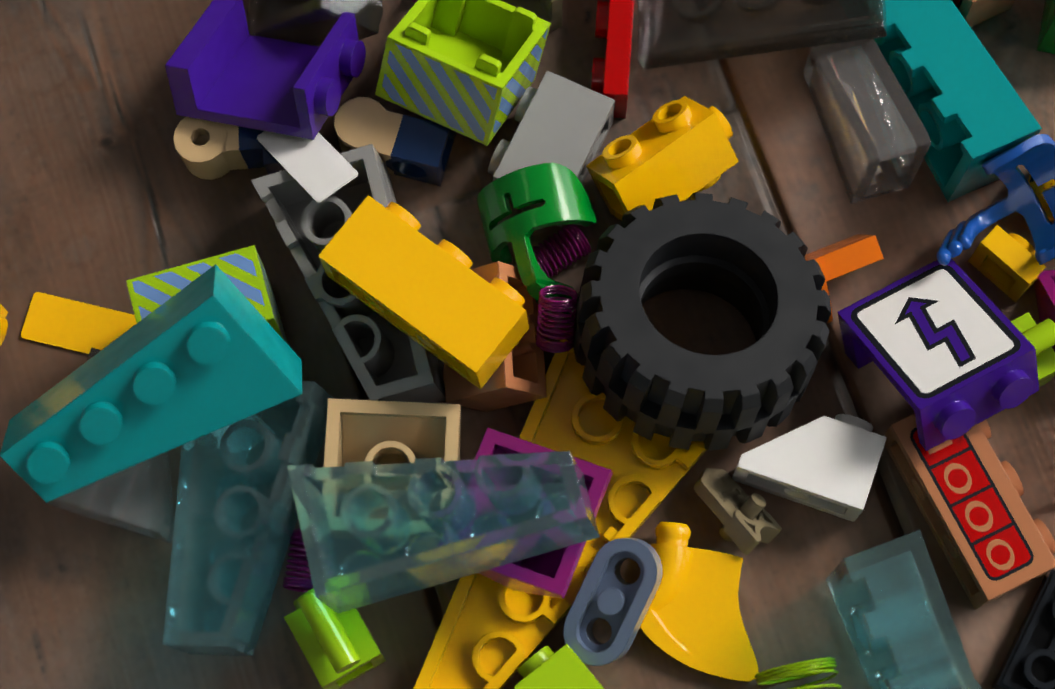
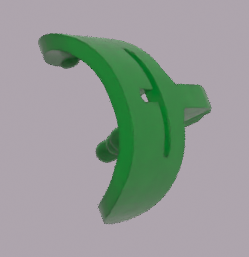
[477,162,596,317]

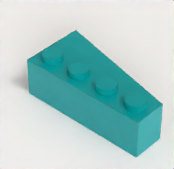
[838,0,1042,202]
[0,264,302,503]

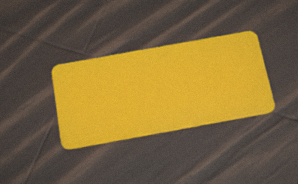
[21,292,137,355]

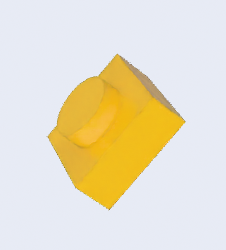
[968,225,1046,302]

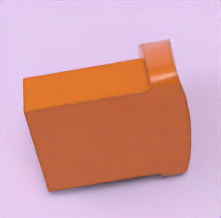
[804,234,884,324]

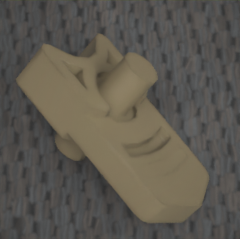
[694,468,782,555]

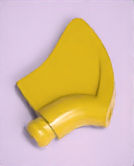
[640,522,759,682]

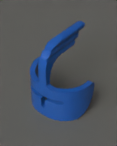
[936,134,1055,266]

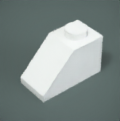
[732,414,887,522]

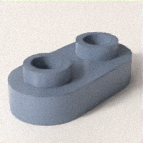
[563,538,663,666]

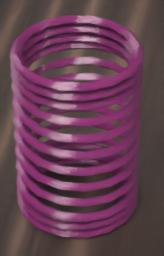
[532,224,591,278]
[536,285,578,353]
[282,528,328,593]

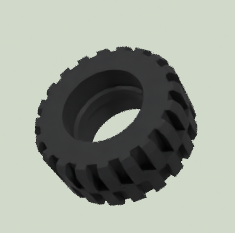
[573,193,831,451]

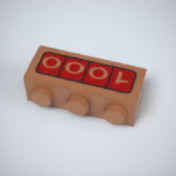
[884,413,1055,610]

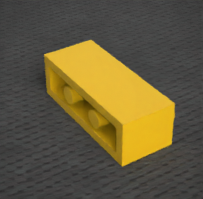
[318,195,529,390]

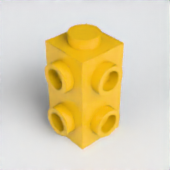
[586,96,739,221]

